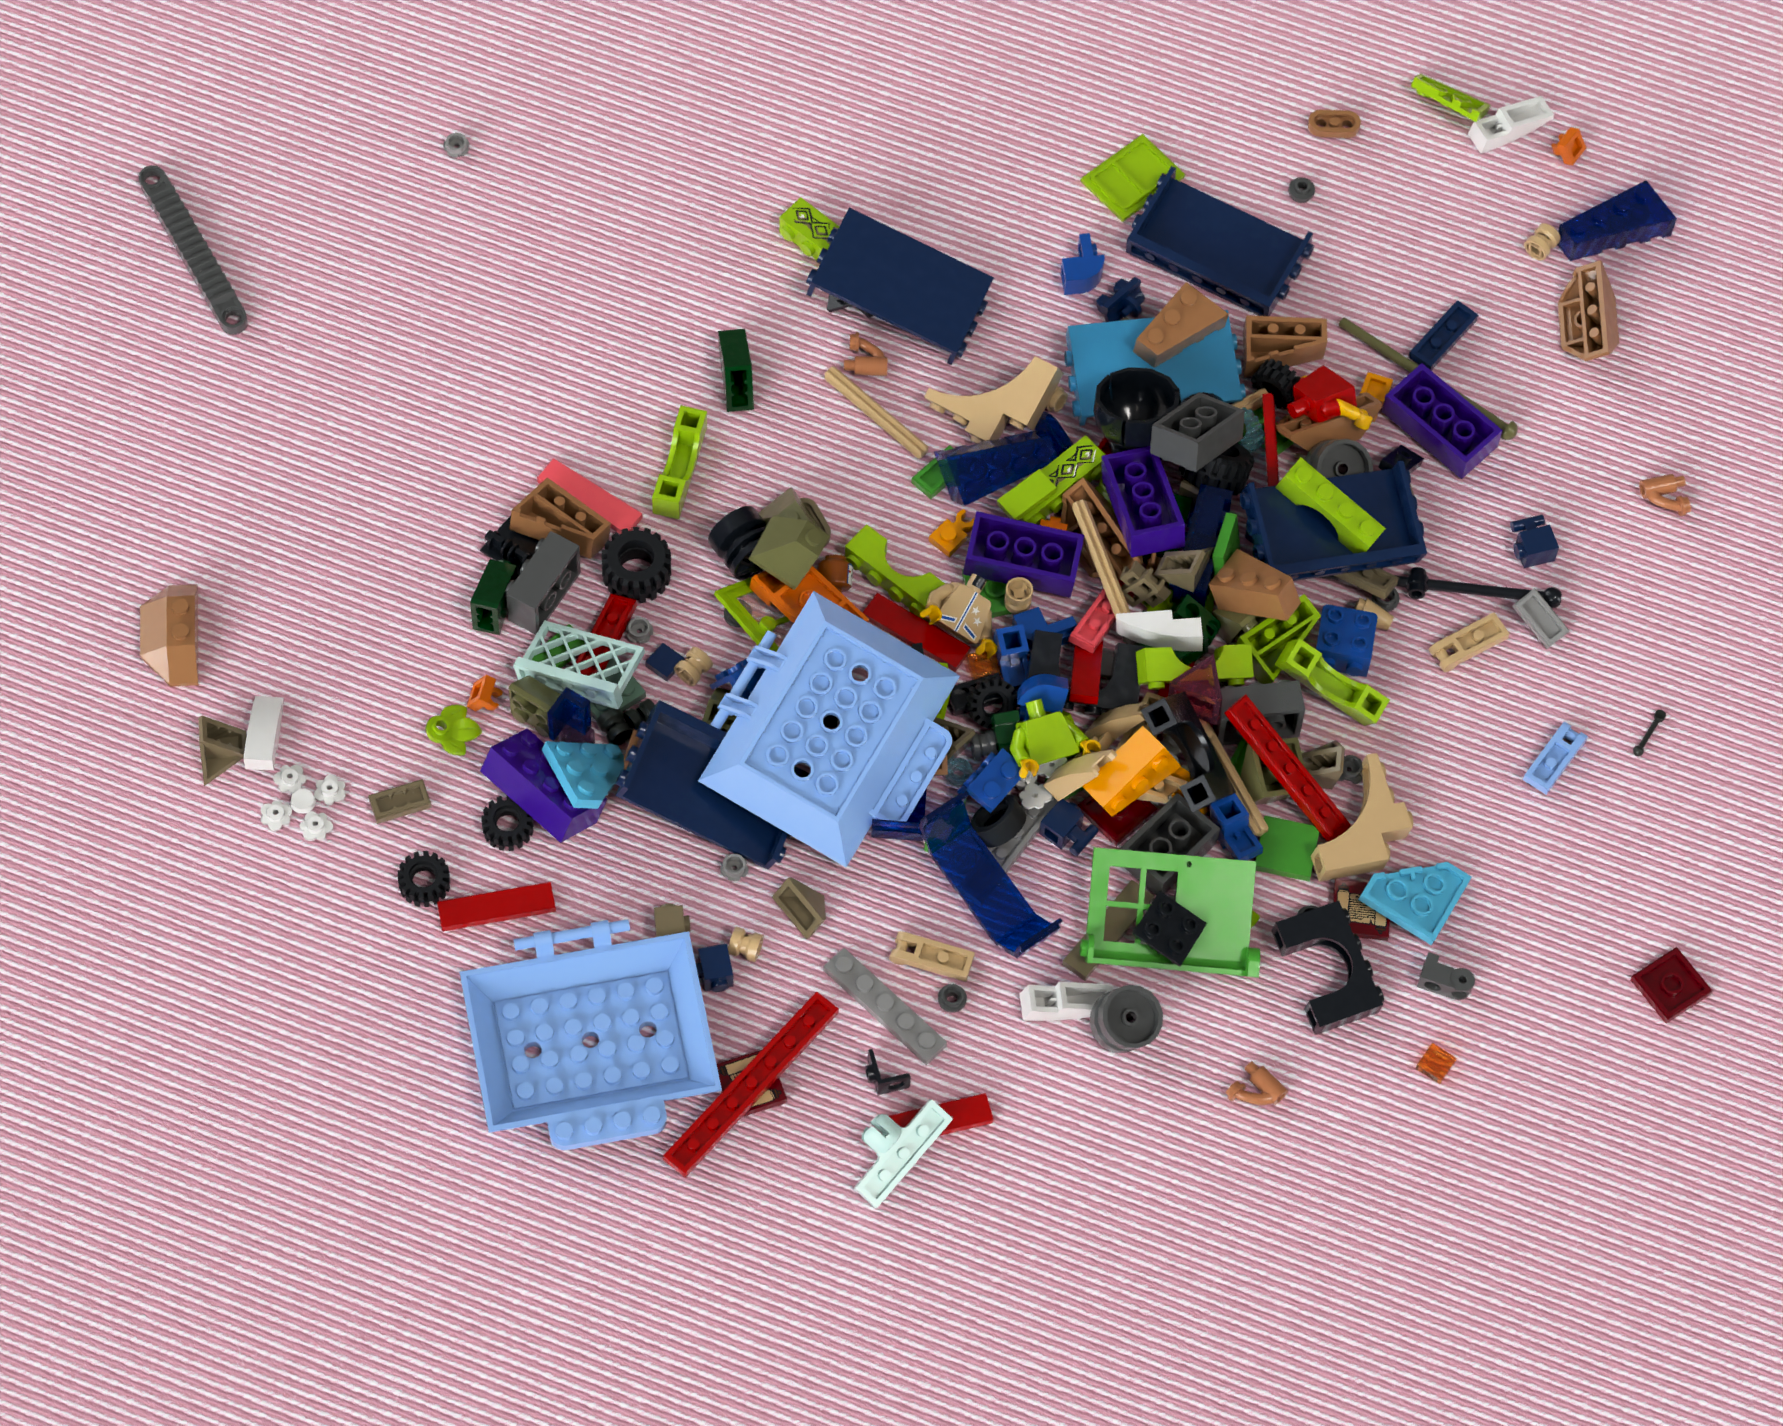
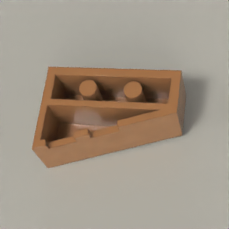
[1133,282,1229,368]
[1243,315,1327,378]
[509,478,611,559]
[1209,549,1301,621]

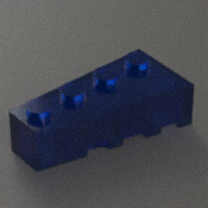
[1558,180,1677,261]
[934,430,1057,506]
[1169,484,1233,608]

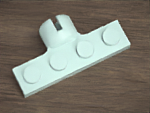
[853,1099,953,1208]

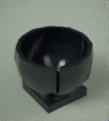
[1093,367,1181,460]

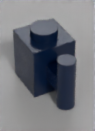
[1510,514,1559,568]
[1039,799,1099,856]
[696,944,733,992]

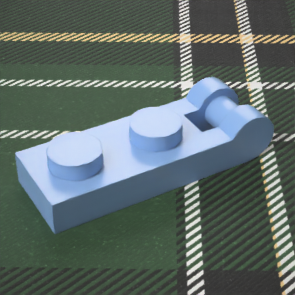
[1523,721,1588,795]

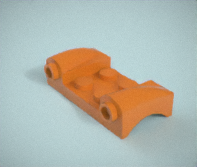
[750,566,869,623]

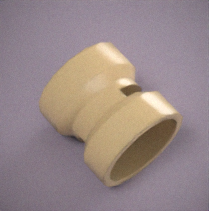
[1524,223,1561,261]
[1004,577,1033,614]
[674,647,713,686]
[728,927,764,962]

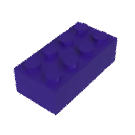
[1381,363,1503,479]
[1102,446,1185,558]
[963,511,1084,598]
[480,729,608,843]

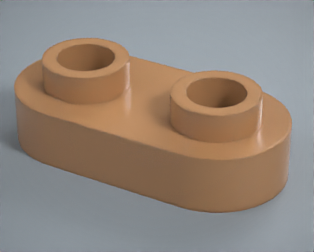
[1308,110,1361,138]

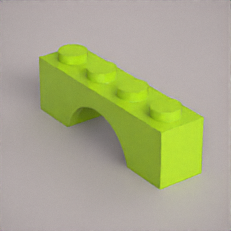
[652,405,707,520]
[1275,457,1386,553]
[844,524,945,622]
[1274,638,1390,726]
[1136,644,1254,690]

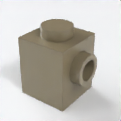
[654,904,691,937]

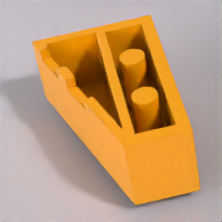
[1082,726,1182,817]

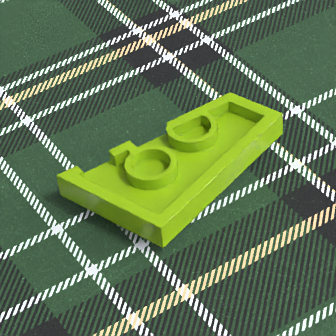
[1411,73,1491,122]

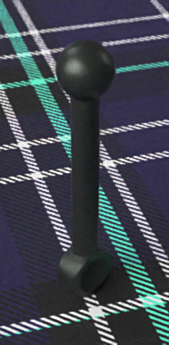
[1633,710,1666,756]

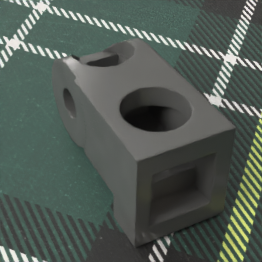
[1417,952,1475,1000]

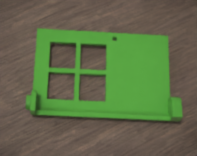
[1080,847,1260,978]

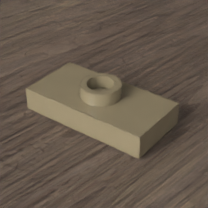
[368,779,432,824]

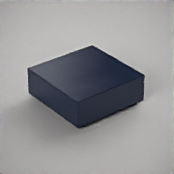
[645,643,685,681]

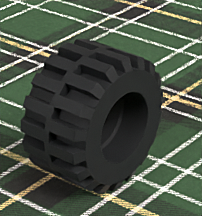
[1179,443,1254,496]
[602,527,671,603]

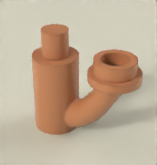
[844,332,887,376]
[1639,474,1691,516]
[1226,1061,1288,1105]

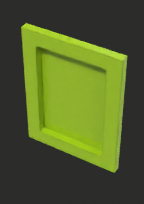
[1080,134,1185,222]

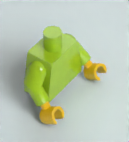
[1010,698,1101,778]

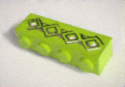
[779,197,839,260]
[1019,435,1106,525]

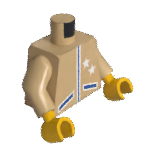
[920,574,997,659]

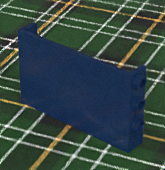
[1126,166,1315,316]
[806,207,994,365]
[1240,461,1427,581]
[615,700,810,870]

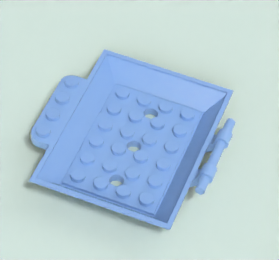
[698,591,960,867]
[460,919,722,1150]

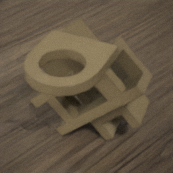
[1120,560,1172,608]

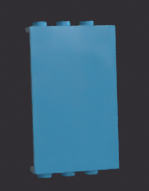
[1064,310,1246,426]

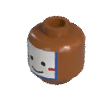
[817,555,853,593]

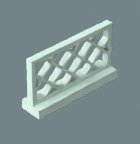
[513,620,645,709]

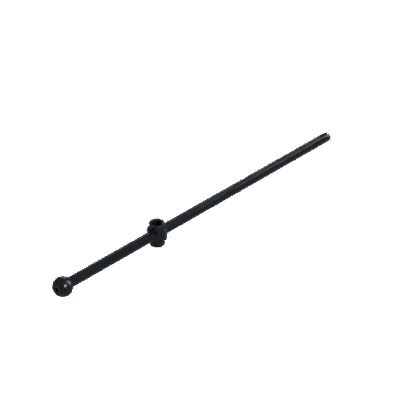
[1142,555,1562,608]

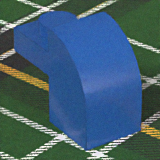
[1060,233,1105,295]
[1012,607,1077,654]
[993,624,1029,688]
[1017,674,1069,722]
[1210,793,1263,861]

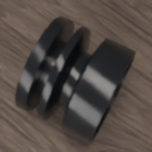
[708,506,766,580]

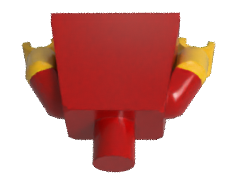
[1287,365,1373,430]

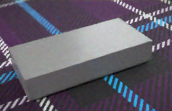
[1512,588,1570,649]

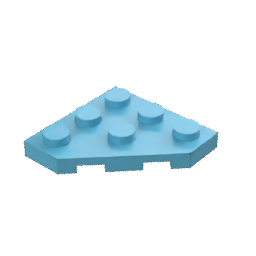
[542,741,624,809]
[1358,862,1472,945]

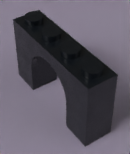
[1026,630,1146,715]
[1141,691,1236,812]
[1271,901,1384,1035]

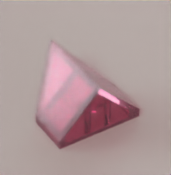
[1168,654,1222,725]

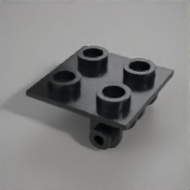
[480,516,539,576]
[1132,891,1207,967]

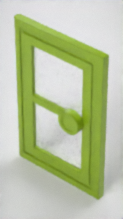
[714,577,794,652]

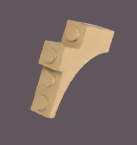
[924,356,1064,448]
[1311,753,1414,882]

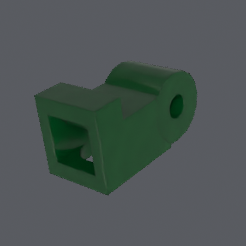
[1169,594,1221,646]
[990,710,1020,756]

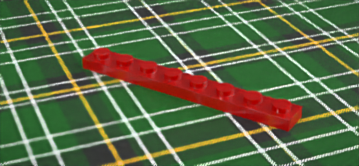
[663,991,839,1178]

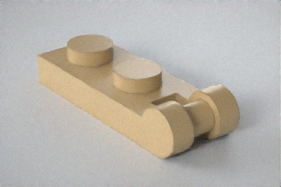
[1429,612,1510,673]
[889,932,975,982]

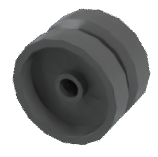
[1305,439,1373,478]
[1090,985,1163,1053]

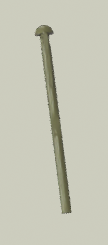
[1339,317,1518,440]

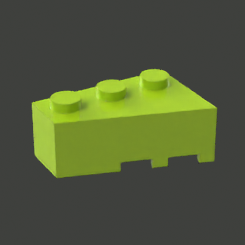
[1235,594,1321,684]

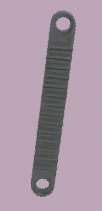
[138,165,248,335]

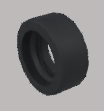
[970,794,1027,848]

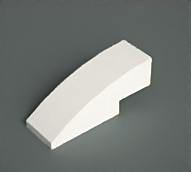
[1468,96,1554,153]
[1116,610,1203,651]
[243,696,284,771]
[1020,981,1113,1021]

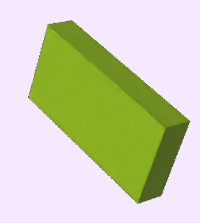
[997,469,1057,520]

